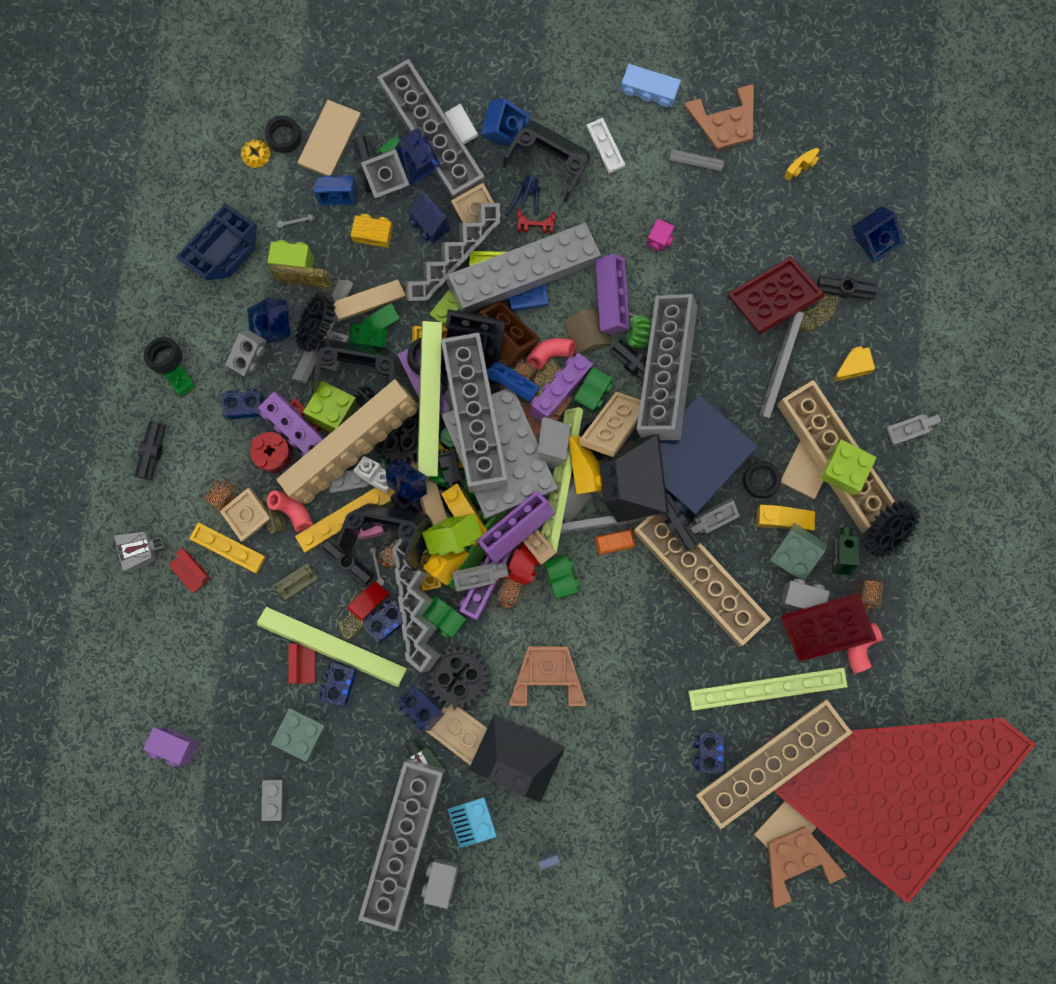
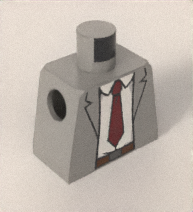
[114,532,164,573]

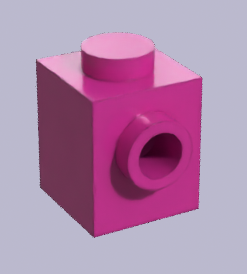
[647,219,674,251]

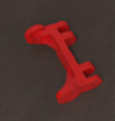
[518,210,555,234]

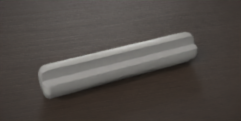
[670,149,724,171]

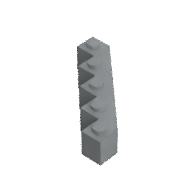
[405,203,500,301]
[392,538,441,672]

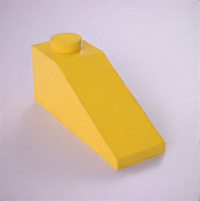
[569,436,603,494]
[442,483,488,546]
[756,505,815,531]

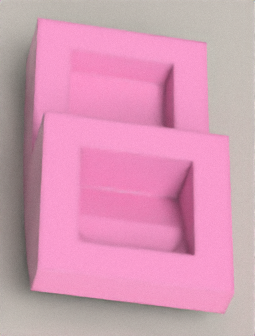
[357,526,386,539]

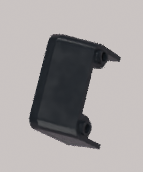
[502,121,590,202]
[312,339,395,393]
[335,503,433,572]

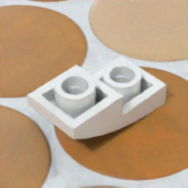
[445,104,479,144]
[353,456,398,494]

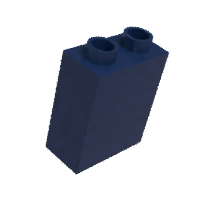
[660,395,758,520]

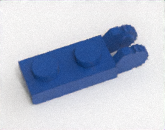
[487,362,540,402]

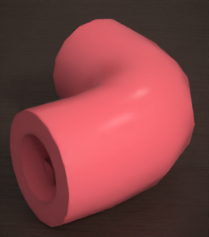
[526,338,576,370]
[267,491,313,532]
[847,623,882,674]

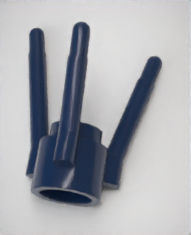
[505,176,541,216]

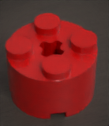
[250,432,293,474]
[505,542,540,586]

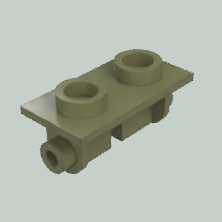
[261,494,287,535]
[275,563,318,600]

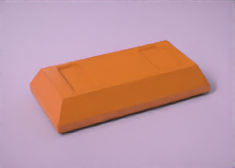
[594,528,636,555]

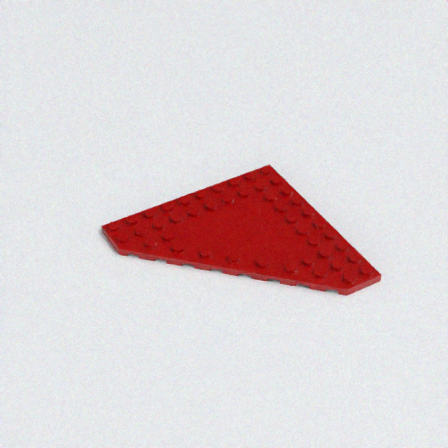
[766,718,1036,904]

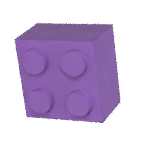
[143,727,199,767]

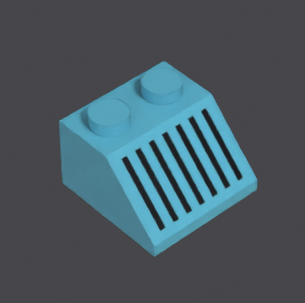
[448,796,497,848]

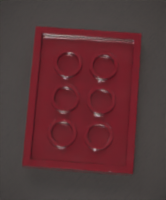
[728,257,824,335]
[781,593,877,662]

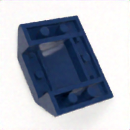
[176,204,257,280]

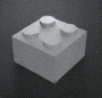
[779,579,830,611]
[421,858,460,909]

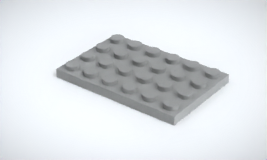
[441,388,558,520]

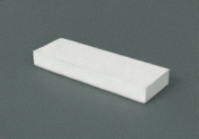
[586,118,626,174]

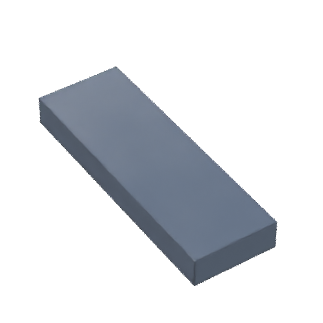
[538,850,560,870]

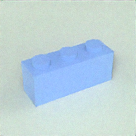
[621,64,681,107]

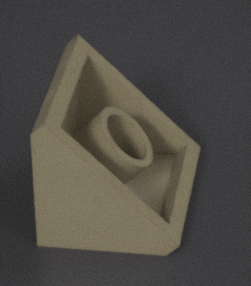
[564,309,611,355]

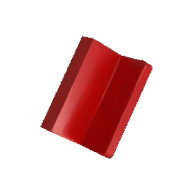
[169,548,211,593]
[288,644,315,684]

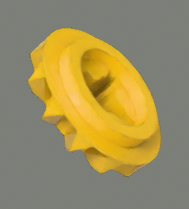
[241,139,270,168]

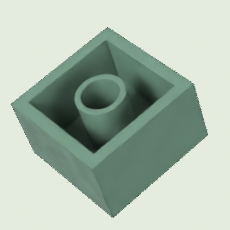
[770,523,827,581]
[271,708,328,762]

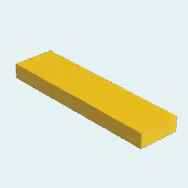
[189,522,266,574]

